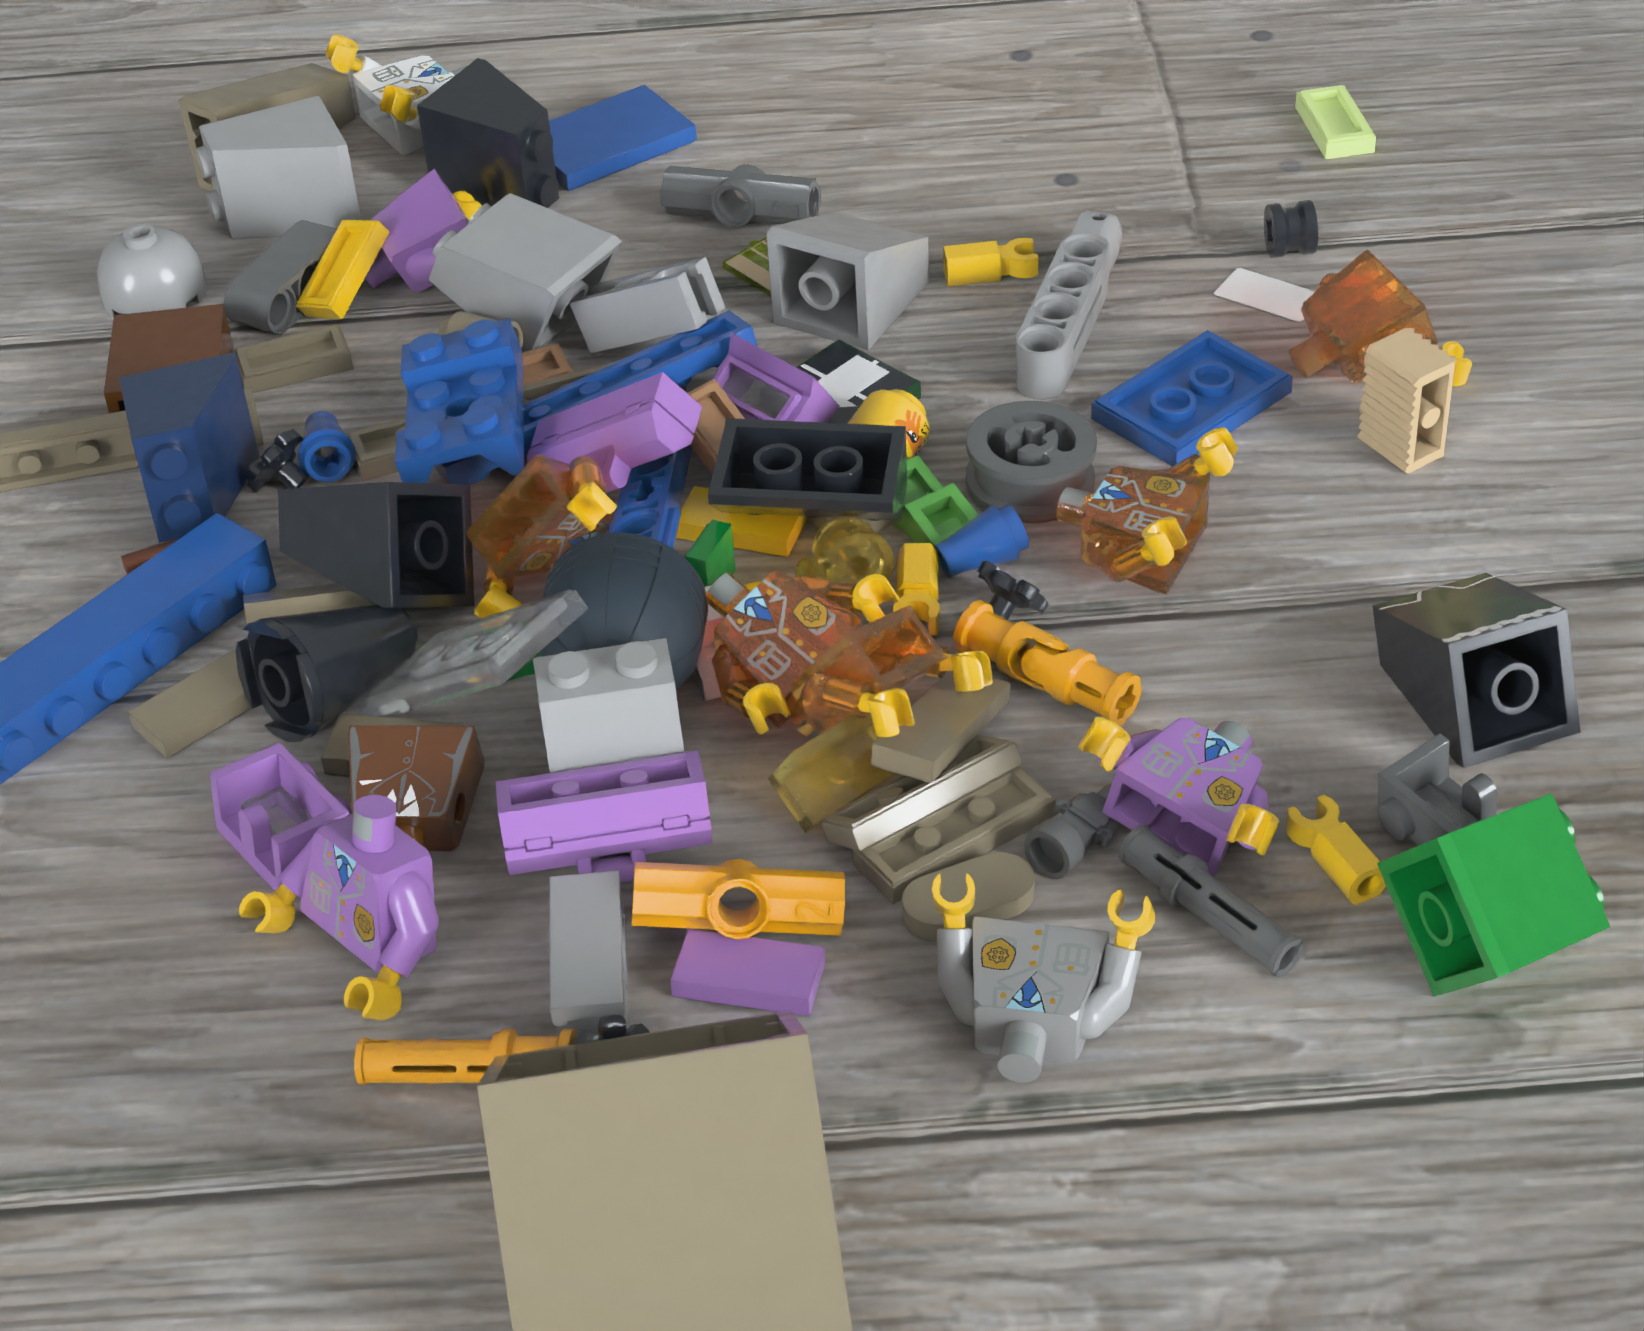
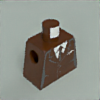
[348,725,485,851]

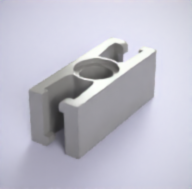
[570,257,726,354]
[550,870,629,1036]

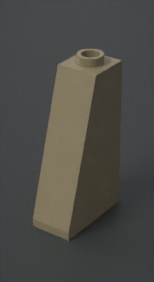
[179,63,356,191]

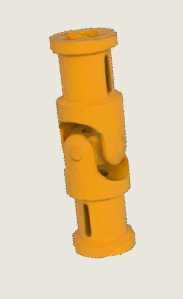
[953,600,1142,726]

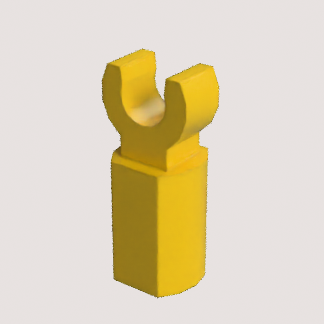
[943,238,1038,287]
[893,543,940,636]
[1286,794,1386,905]

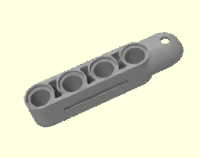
[1016,210,1123,399]

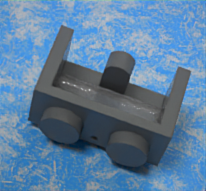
[1377,733,1497,846]

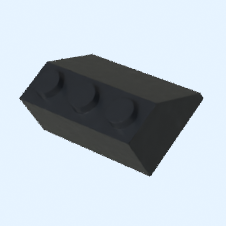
[708,418,907,521]

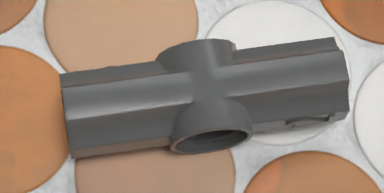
[660,164,822,228]

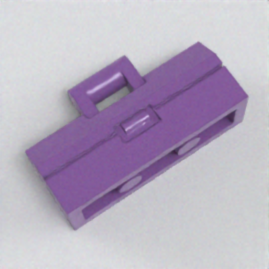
[527,372,702,499]
[495,750,713,883]

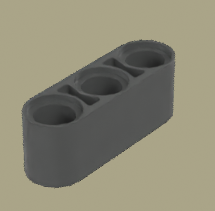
[224,220,337,334]

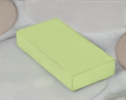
[1295,85,1376,159]

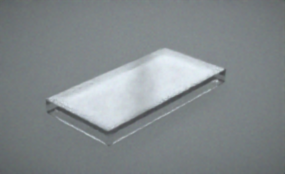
[356,590,589,717]

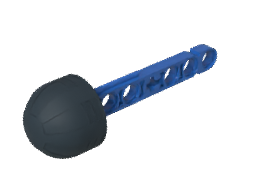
[536,445,708,690]

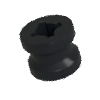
[1264,200,1318,258]

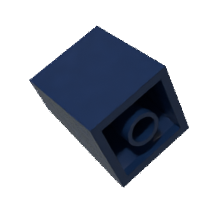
[119,352,260,543]

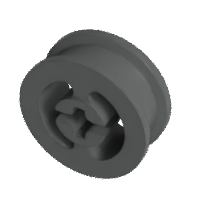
[966,401,1097,522]

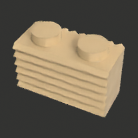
[1357,328,1456,474]

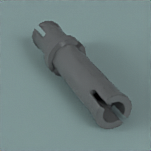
[1118,825,1305,977]

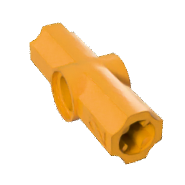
[632,859,845,939]

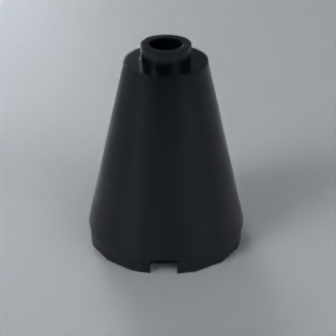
[236,604,418,742]

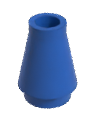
[298,411,356,482]
[934,504,1029,578]

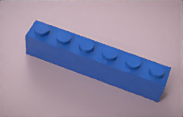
[0,513,277,785]

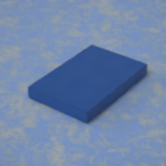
[549,84,697,191]
[1091,330,1293,468]

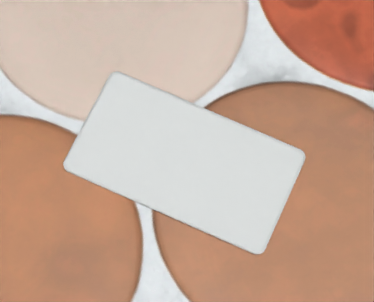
[1214,268,1324,322]

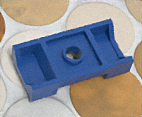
[395,318,524,483]

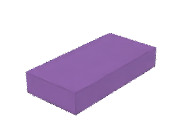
[670,928,826,1016]

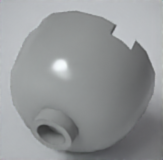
[96,223,207,317]

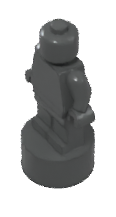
[1024,784,1120,879]

